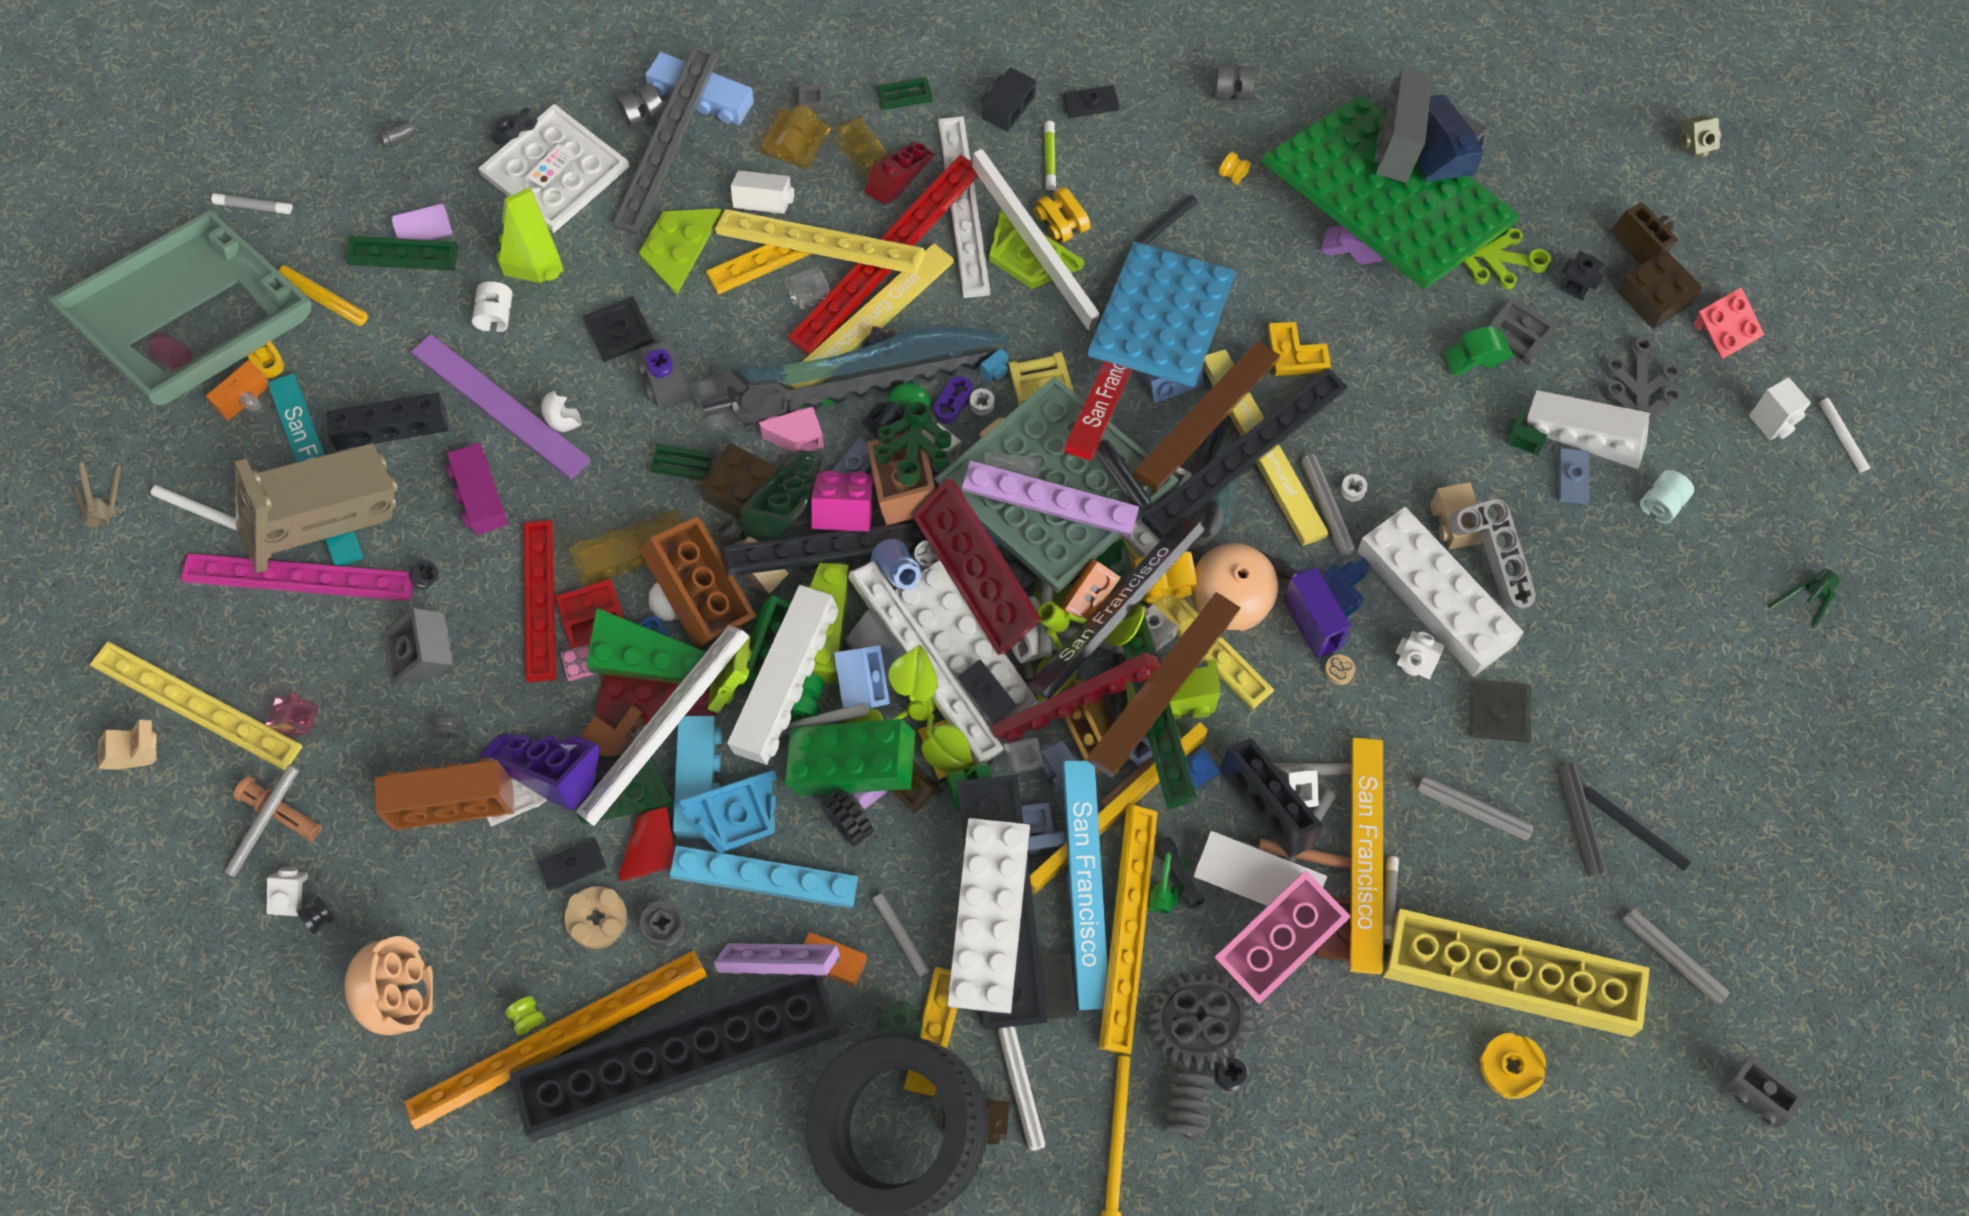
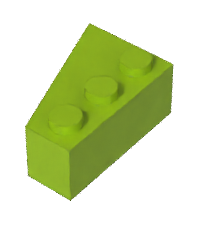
[1124,659,1221,720]

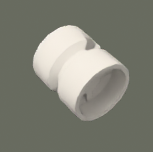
[472,281,513,332]

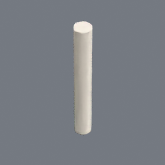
[1819,398,1870,473]

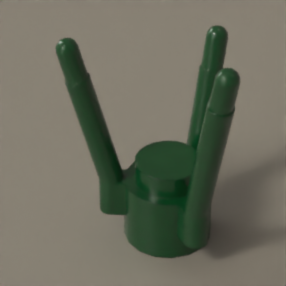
[1768,569,1840,628]

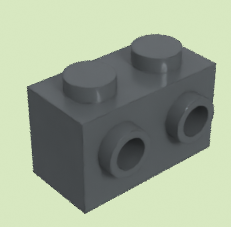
[1722,1055,1807,1128]

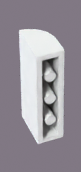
[1194,831,1327,906]

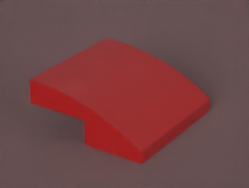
[555,579,624,649]

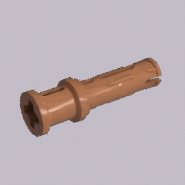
[233,776,322,842]

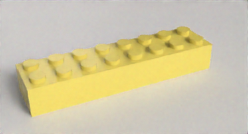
[1383,909,1650,1037]

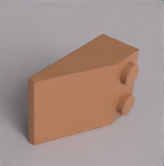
[867,430,937,525]

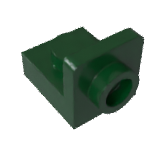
[1505,410,1547,456]

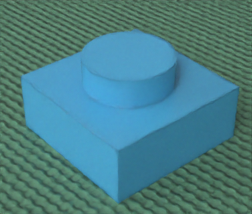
[980,348,1008,383]

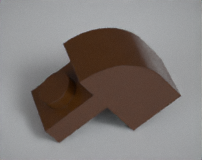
[580,702,645,756]

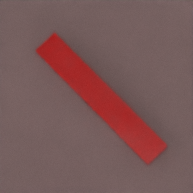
[524,520,557,683]

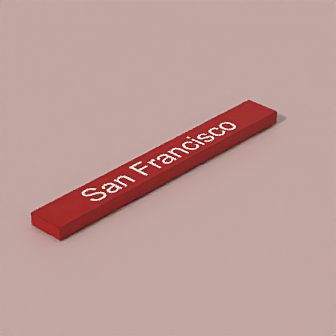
[1064,361,1133,461]

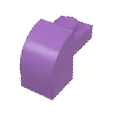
[1321,226,1383,264]

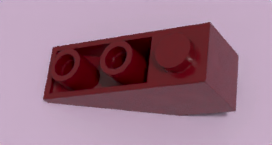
[864,141,936,205]

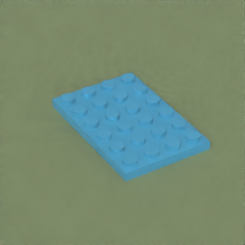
[1088,242,1236,387]

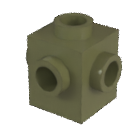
[1680,114,1722,157]

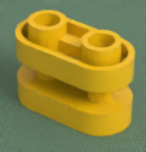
[1033,186,1090,243]

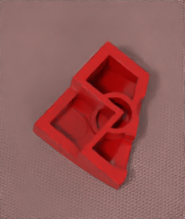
[619,807,675,882]

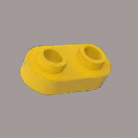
[247,341,284,379]

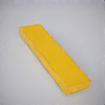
[706,245,812,294]
[903,967,957,1097]

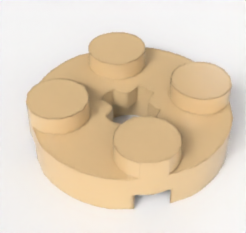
[564,886,628,949]

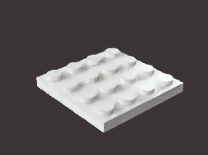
[478,104,629,233]

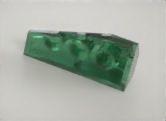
[740,449,824,541]

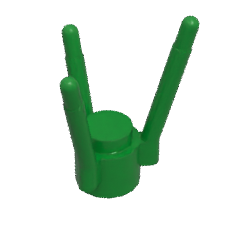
[1147,852,1191,914]

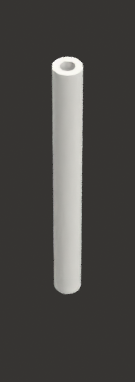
[151,485,237,531]

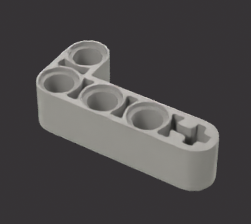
[1448,499,1536,610]

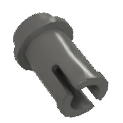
[379,120,415,148]

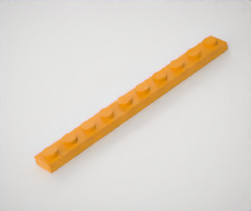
[405,950,707,1130]

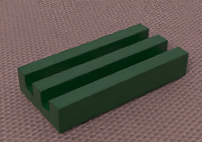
[877,77,933,110]
[650,444,712,481]

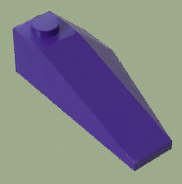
[479,734,600,811]

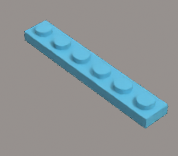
[670,846,858,908]

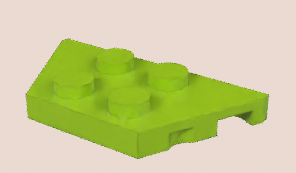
[639,208,722,294]
[989,208,1084,289]

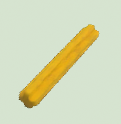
[278,266,368,326]

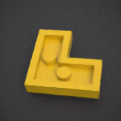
[1268,322,1331,376]

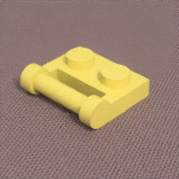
[1008,351,1073,406]

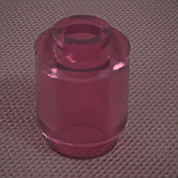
[149,333,193,370]

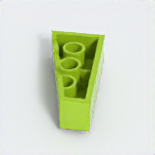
[810,563,850,684]

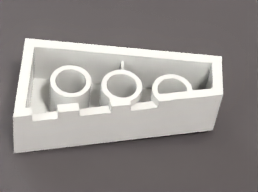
[1527,390,1650,469]

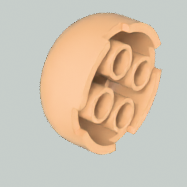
[1190,543,1278,631]
[344,936,433,1035]

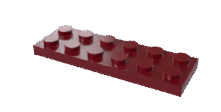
[912,479,1042,655]

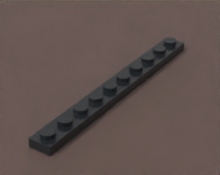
[1140,368,1348,541]

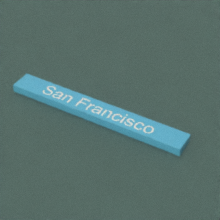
[1062,761,1108,1011]

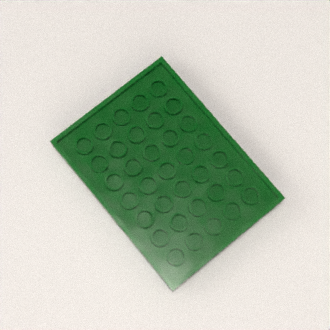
[1261,94,1521,290]

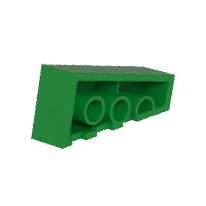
[586,608,706,684]

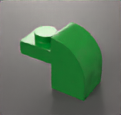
[1443,327,1513,376]

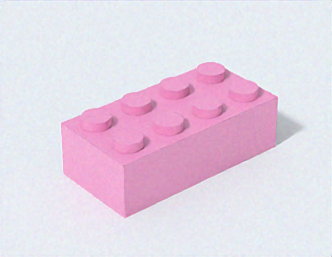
[1215,870,1351,1004]

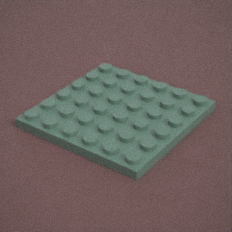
[934,376,1179,593]

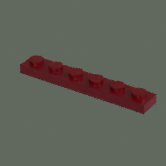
[991,653,1161,742]

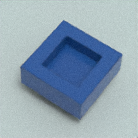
[1186,748,1221,789]

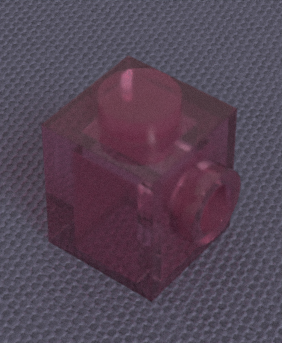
[266,694,319,737]

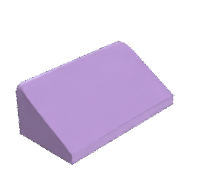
[391,204,453,240]

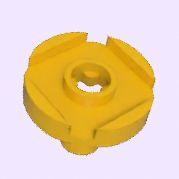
[1480,1033,1546,1099]

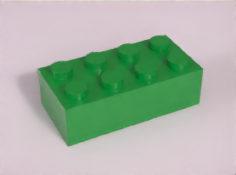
[785,719,915,796]

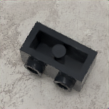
[980,67,1036,132]

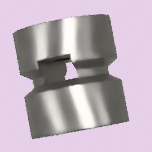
[1215,65,1255,101]
[617,83,664,129]

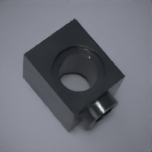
[862,402,908,439]

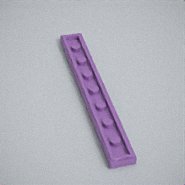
[411,334,590,480]

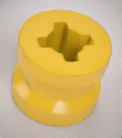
[1219,152,1251,185]

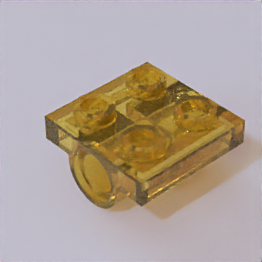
[760,105,830,170]

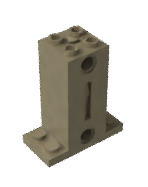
[235,443,397,573]

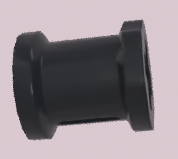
[1215,1057,1247,1092]

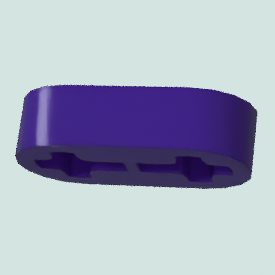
[934,376,972,424]

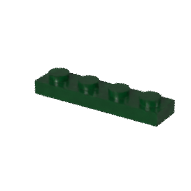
[346,236,459,271]

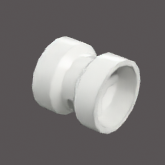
[914,540,939,573]

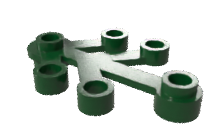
[874,402,952,486]

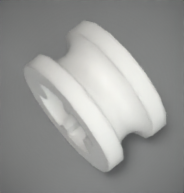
[970,388,995,415]
[1340,474,1367,501]

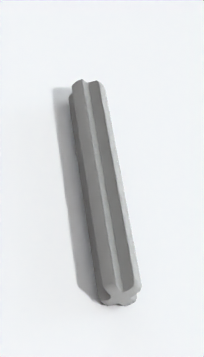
[1301,454,1355,555]
[1418,776,1534,840]
[1623,909,1729,1005]

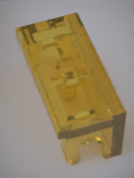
[836,115,887,178]

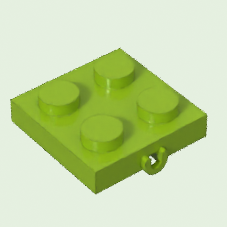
[708,635,752,713]

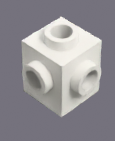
[1396,631,1445,679]

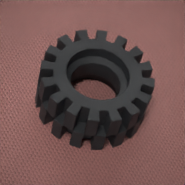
[821,789,874,847]

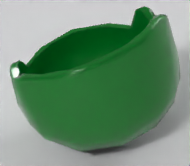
[887,382,931,411]

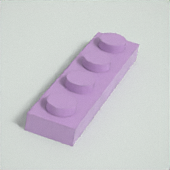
[714,943,840,976]

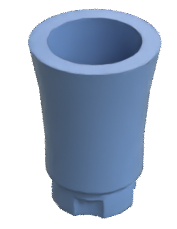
[871,539,921,590]

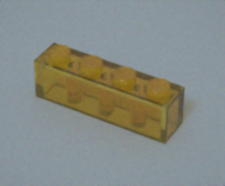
[569,509,684,587]

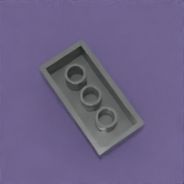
[1374,67,1433,183]

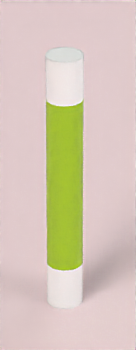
[1044,121,1056,190]

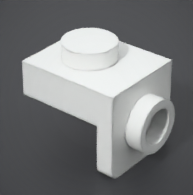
[267,867,308,916]

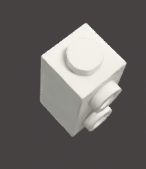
[731,170,794,214]

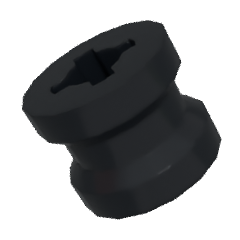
[868,326,895,356]
[296,895,335,935]

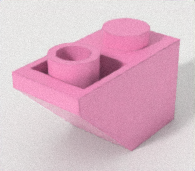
[759,407,824,455]

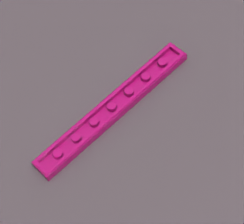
[180,553,413,601]

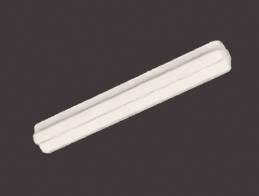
[998,1027,1045,1151]

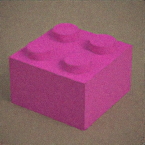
[812,470,874,531]

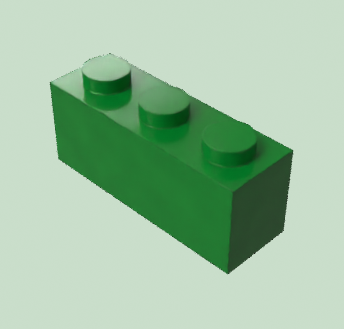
[742,595,791,690]

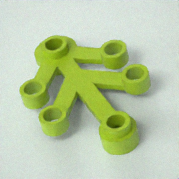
[1463,228,1551,289]

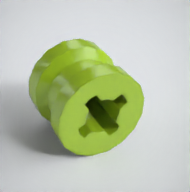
[505,996,545,1035]

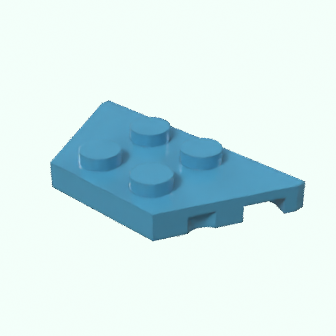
[674,770,776,853]

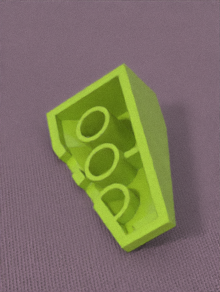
[497,187,564,283]

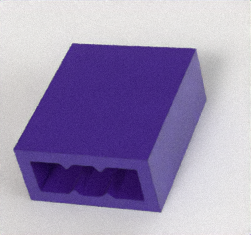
[1283,567,1351,659]

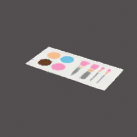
[526,143,576,188]

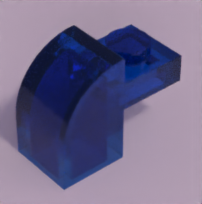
[1324,557,1371,618]

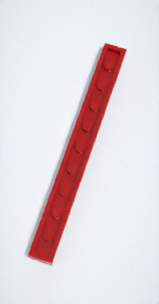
[788,154,978,356]

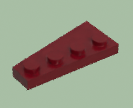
[595,674,717,726]

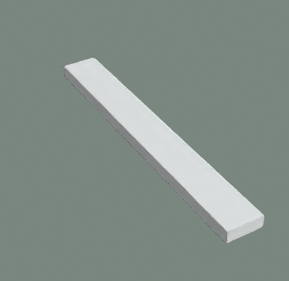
[938,116,990,298]
[972,149,1099,331]
[848,561,1004,764]
[576,625,749,826]

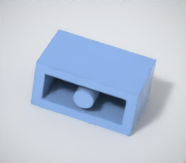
[834,645,890,708]

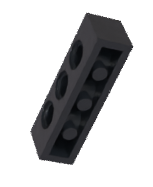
[326,392,449,450]
[1219,737,1323,858]

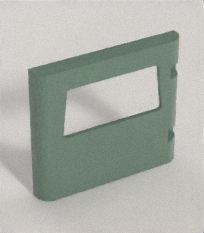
[49,210,311,405]

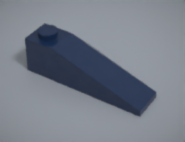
[1417,94,1483,182]

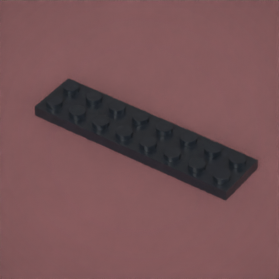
[957,774,1047,1030]

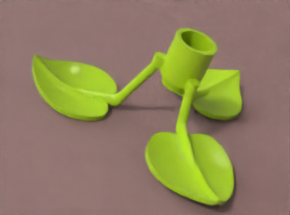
[1034,581,1145,701]
[844,645,974,772]

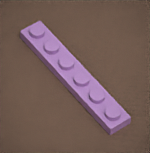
[962,461,1139,537]

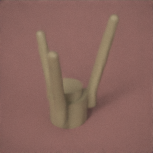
[74,461,121,527]

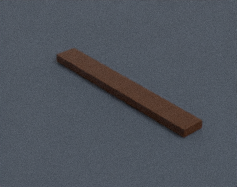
[1133,341,1280,491]
[1087,592,1241,778]

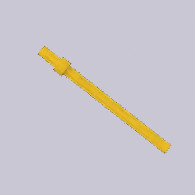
[1101,1056,1130,1216]

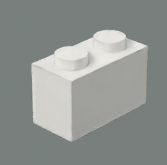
[1749,377,1811,441]

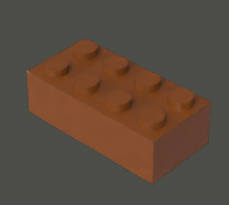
[639,516,757,649]
[375,758,514,830]

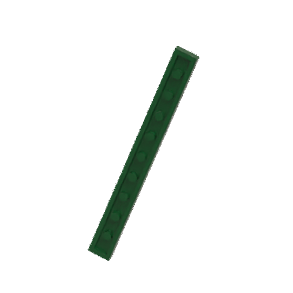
[1098,539,1198,809]

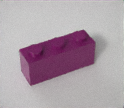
[446,442,509,535]

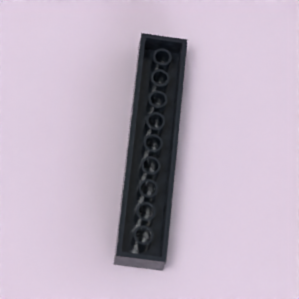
[510,974,840,1142]

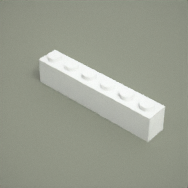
[727,585,838,765]

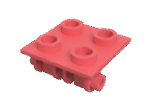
[1694,287,1765,359]

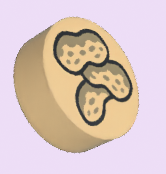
[1325,654,1355,685]

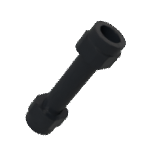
[1155,837,1206,909]

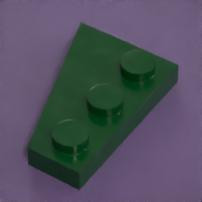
[575,756,675,824]

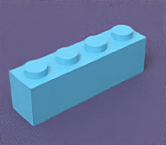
[673,716,722,839]

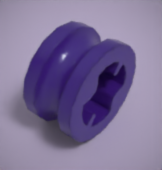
[646,349,673,378]

